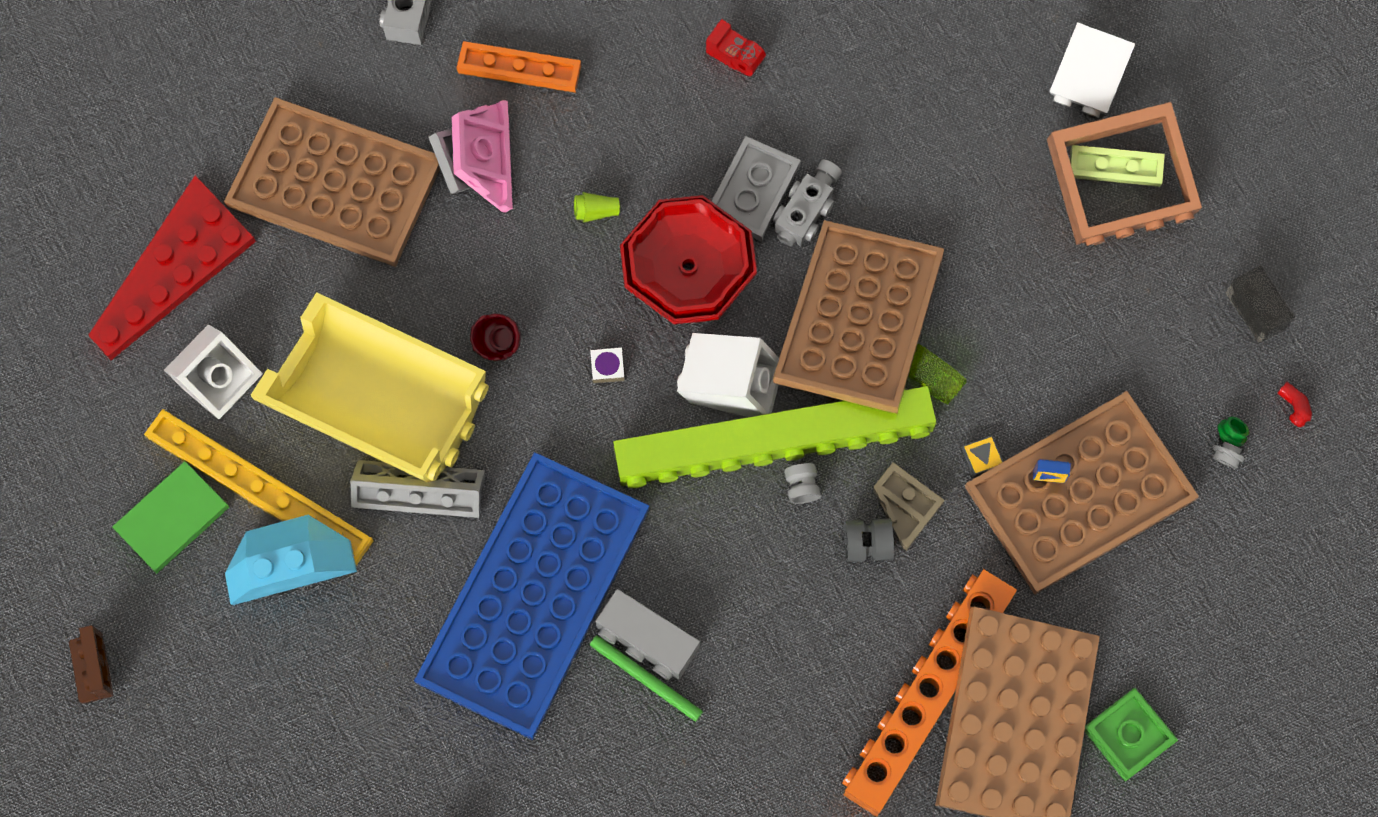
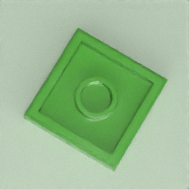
[1084,688,1178,782]

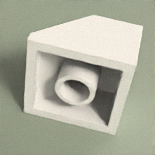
[164,325,263,419]

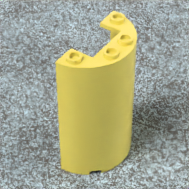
[251,292,489,482]

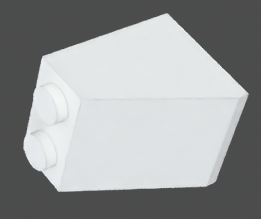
[1050,22,1135,118]
[677,333,779,417]

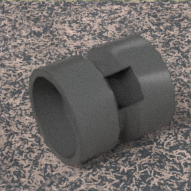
[844,518,894,562]

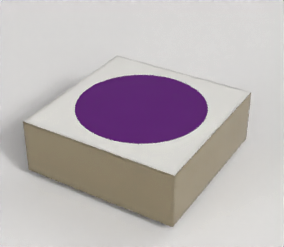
[590,348,625,383]

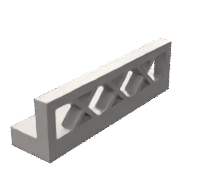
[350,460,485,518]

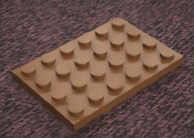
[224,97,440,267]
[773,220,944,414]
[965,391,1199,595]
[935,606,1100,817]

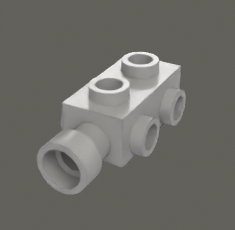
[773,159,842,246]

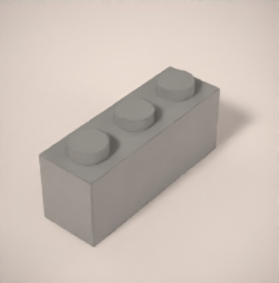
[595,589,700,681]

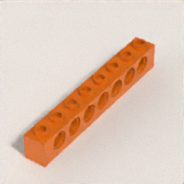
[842,569,1017,817]

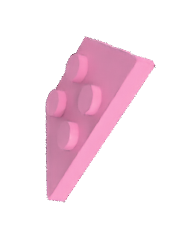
[452,100,513,213]

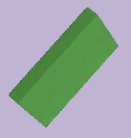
[112,461,229,574]

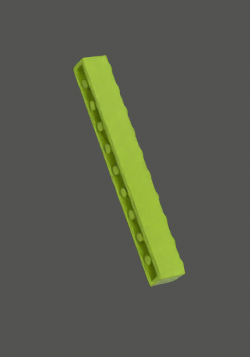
[613,386,936,488]

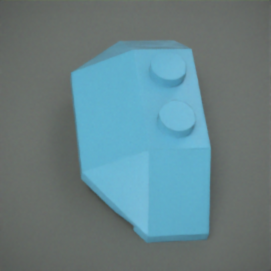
[225,515,357,605]

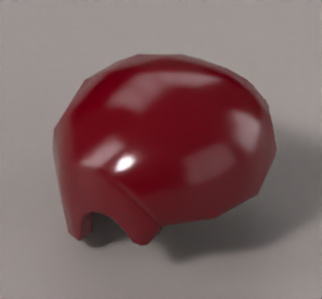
[470,314,521,361]

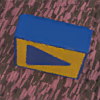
[1033,459,1071,483]

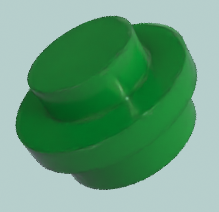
[1217,417,1249,447]

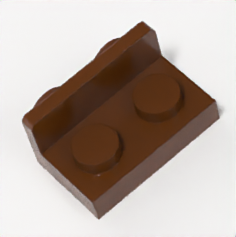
[69,625,114,704]

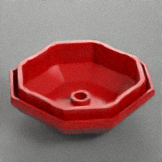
[620,195,757,324]

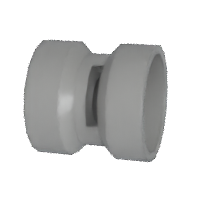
[784,463,821,504]

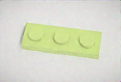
[1070,145,1165,187]

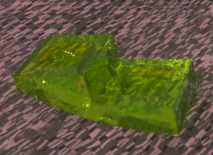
[908,344,967,405]

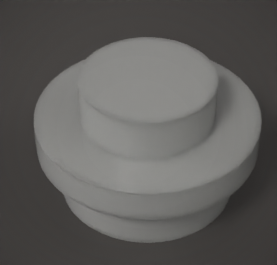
[1213,442,1245,469]

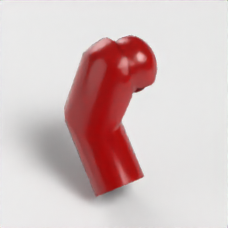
[1277,381,1313,427]

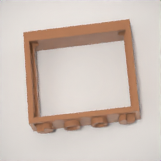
[1047,102,1202,246]

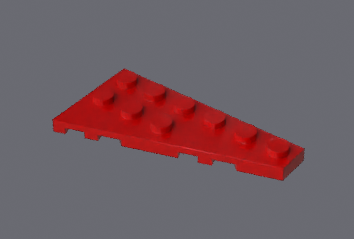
[89,175,256,360]

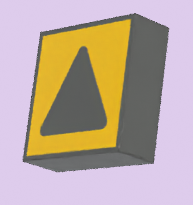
[961,436,1003,478]

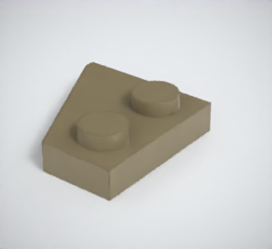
[873,462,945,551]

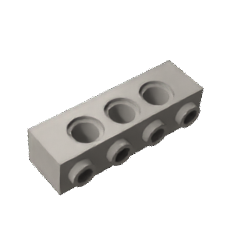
[380,0,432,45]

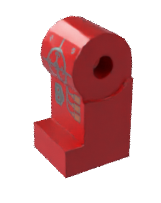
[706,19,766,76]

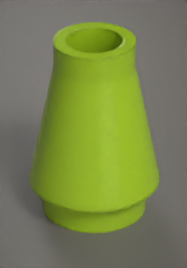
[574,192,620,223]

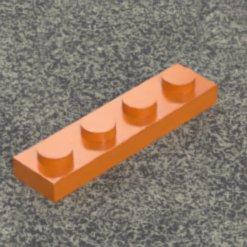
[457,41,581,93]

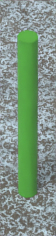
[590,635,703,722]

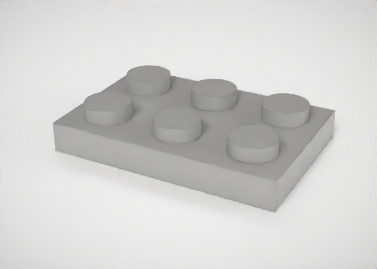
[711,136,801,241]

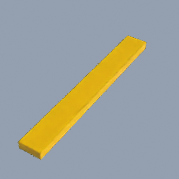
[144,409,373,566]

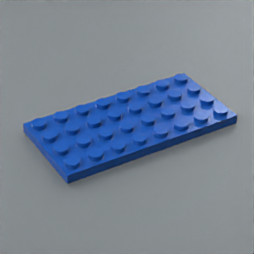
[414,452,650,740]

